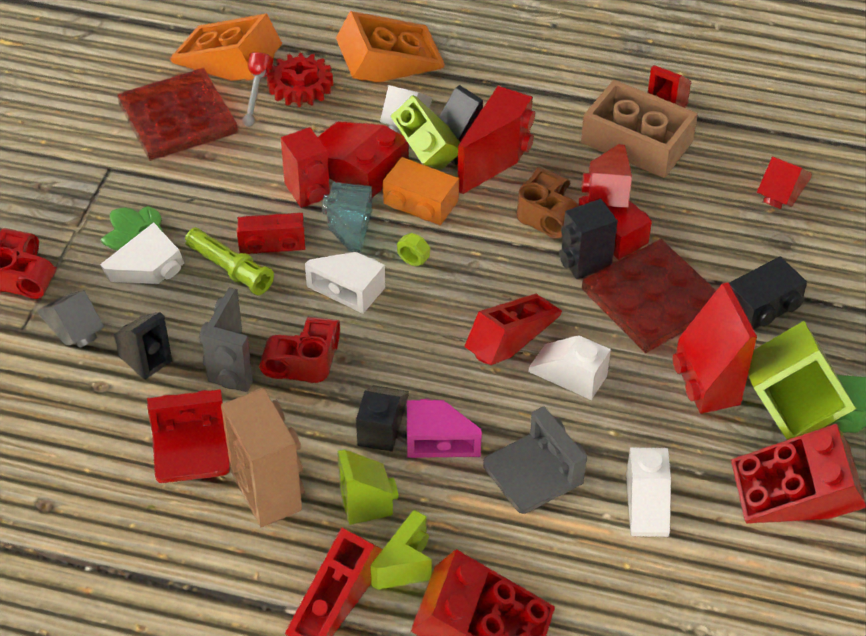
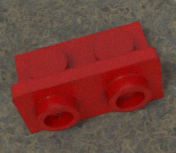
[237,212,306,254]

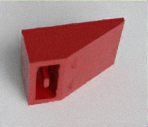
[731,423,866,524]
[410,549,555,636]

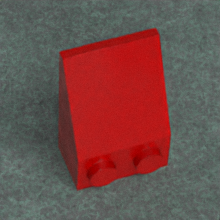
[458,86,536,194]
[318,121,409,201]
[673,282,757,414]

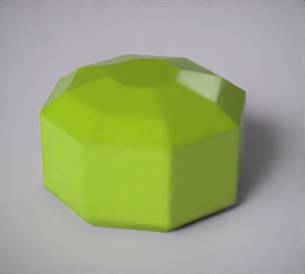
[397,233,430,267]

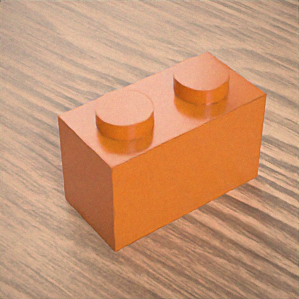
[383,157,459,226]

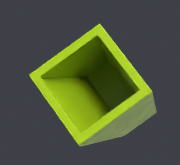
[748,321,856,440]

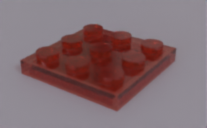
[117,68,238,161]
[581,239,716,354]

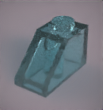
[322,182,372,254]

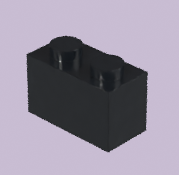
[559,199,618,279]
[729,256,807,329]

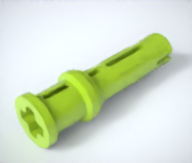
[185,227,274,296]

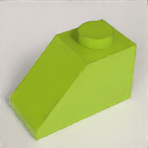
[338,449,398,525]

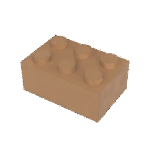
[581,79,698,178]
[221,388,305,528]

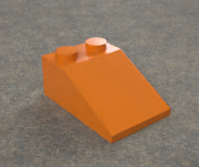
[336,11,445,82]
[170,13,283,81]

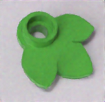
[101,206,163,251]

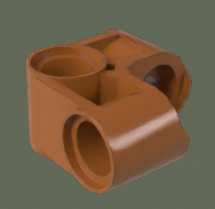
[517,167,579,239]

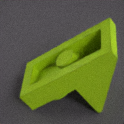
[371,510,432,590]

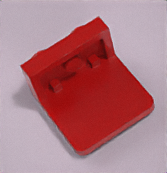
[147,389,230,483]

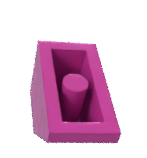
[407,399,482,458]

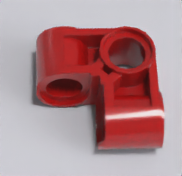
[0,228,57,299]
[259,317,340,383]

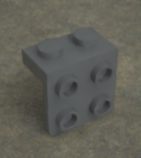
[199,287,253,392]
[483,406,587,514]

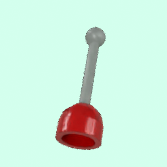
[242,52,274,127]

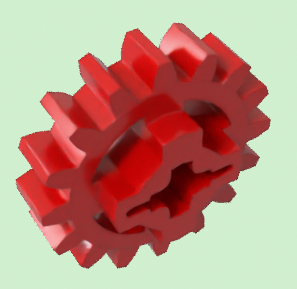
[267,53,333,107]

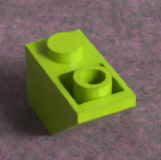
[390,95,460,170]

